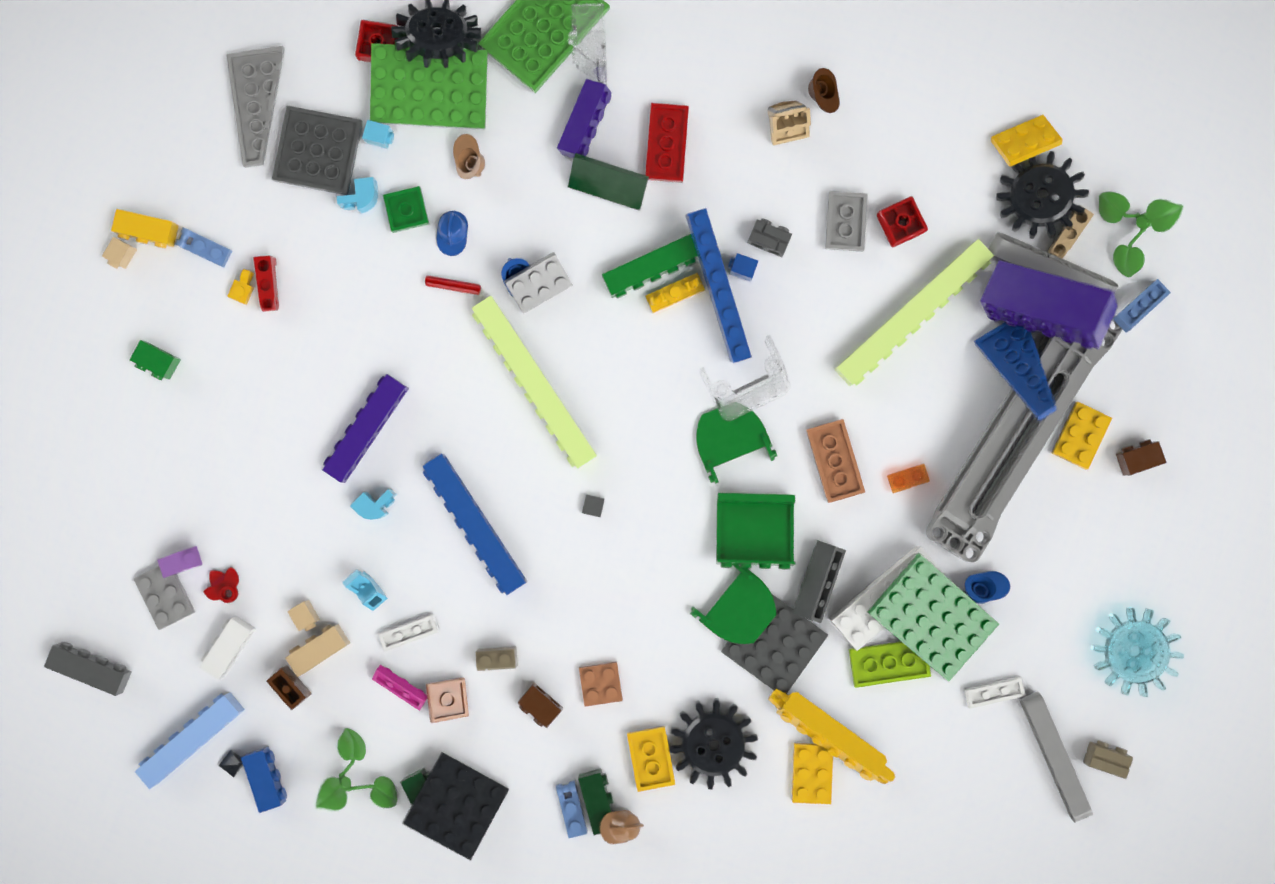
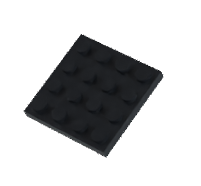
[402,752,509,861]

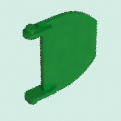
[696,401,777,484]
[690,565,776,644]

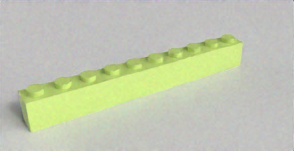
[834,239,994,386]
[472,296,597,469]

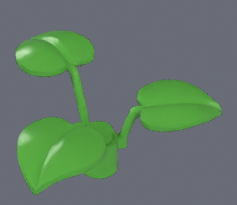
[1099,191,1183,277]
[315,728,397,811]

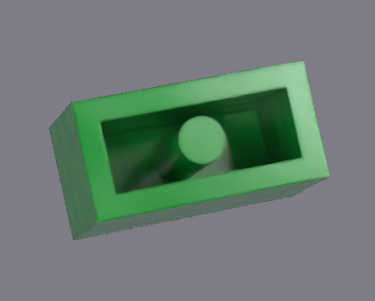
[130,340,181,381]

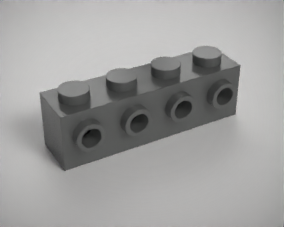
[793,540,846,623]
[44,642,132,696]

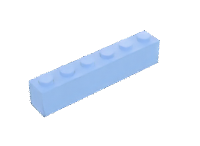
[135,692,245,790]

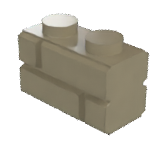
[476,646,518,671]
[1083,740,1133,779]

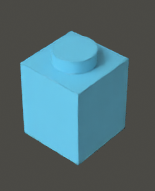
[362,120,394,149]

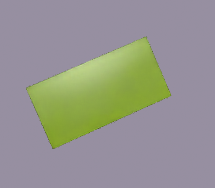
[848,641,931,688]

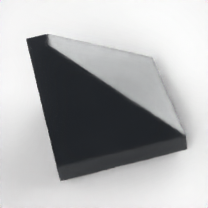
[219,750,243,777]

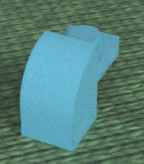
[337,177,378,213]
[350,489,397,520]
[342,570,388,611]

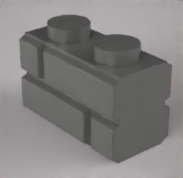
[747,218,792,258]

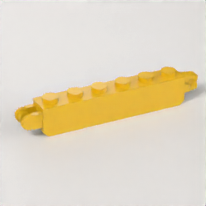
[768,689,895,784]

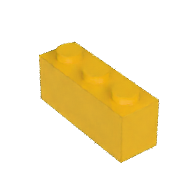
[111,209,179,249]

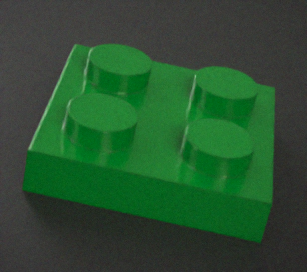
[383,186,430,233]

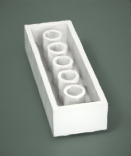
[829,545,947,651]

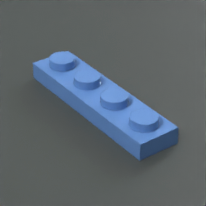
[1113,279,1171,333]

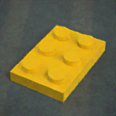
[991,115,1063,167]
[1051,402,1112,470]
[627,726,676,792]
[792,743,833,804]

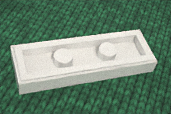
[378,614,439,652]
[964,676,1026,709]

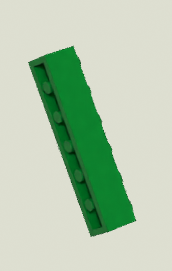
[602,234,698,299]

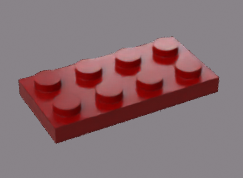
[645,103,689,183]

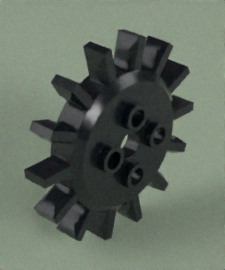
[391,0,481,68]
[996,151,1089,239]
[669,698,758,790]

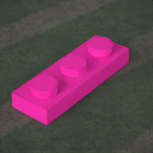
[372,664,427,711]

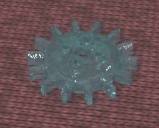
[1091,607,1184,697]

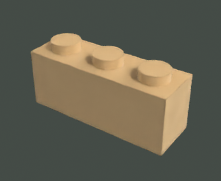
[285,624,350,678]

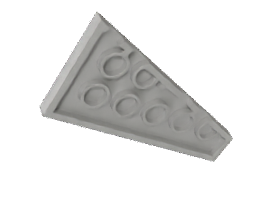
[226,46,285,168]

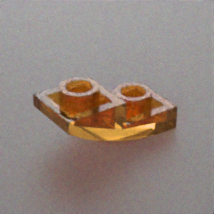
[887,463,930,493]

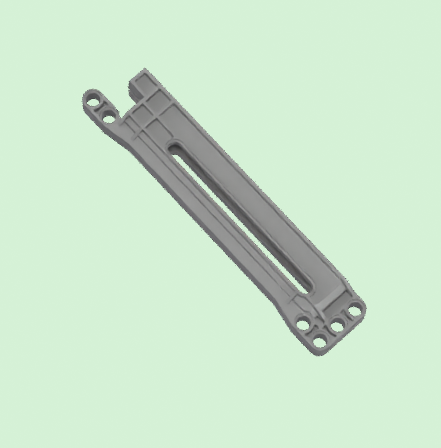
[926,315,1123,562]

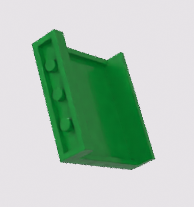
[716,493,795,570]

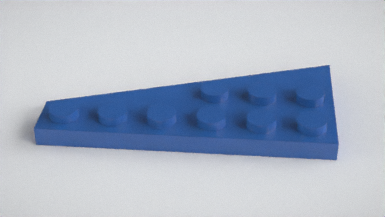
[974,322,1057,421]

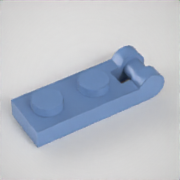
[174,227,232,268]
[556,780,588,838]

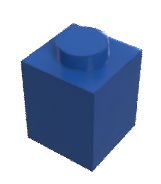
[728,253,758,282]

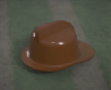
[808,68,840,113]

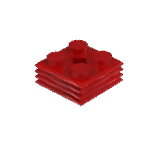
[355,20,399,62]
[876,196,928,248]

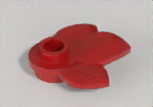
[203,567,239,603]

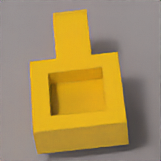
[227,269,254,305]

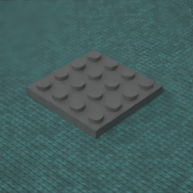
[272,106,363,195]
[721,594,828,694]

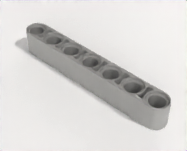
[988,232,1119,293]
[1020,691,1093,823]

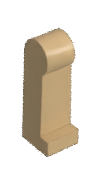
[1048,205,1094,259]

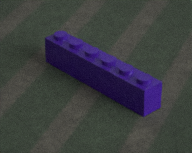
[322,374,409,483]

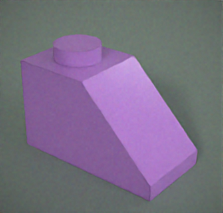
[157,546,203,578]

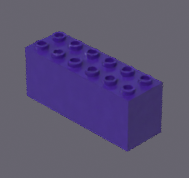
[980,260,1118,349]

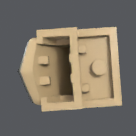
[767,101,811,146]

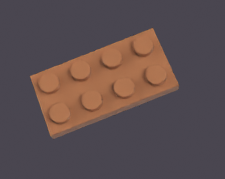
[806,419,865,503]

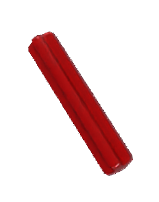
[425,275,481,295]

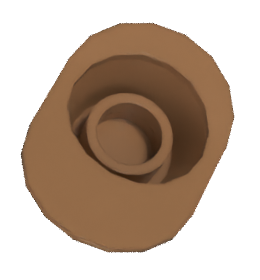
[453,134,485,180]
[600,810,644,844]

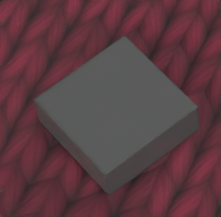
[582,494,605,517]

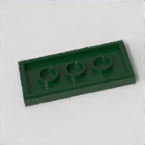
[568,153,649,211]

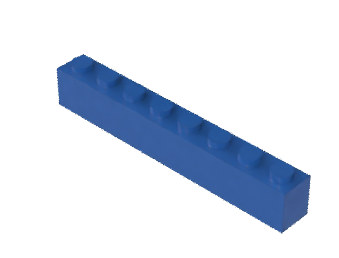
[685,208,752,363]
[422,453,528,596]

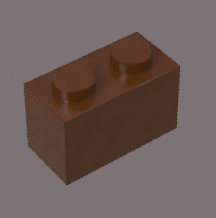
[1116,439,1167,476]
[266,665,312,711]
[518,682,563,728]

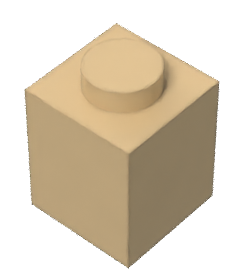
[102,237,137,269]
[287,600,320,632]

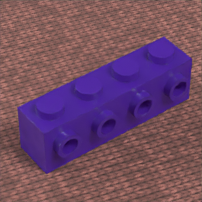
[557,79,612,159]

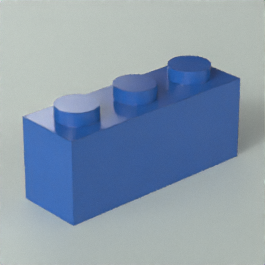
[241,746,287,813]

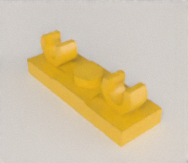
[645,273,705,313]

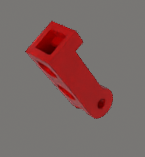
[253,256,279,312]

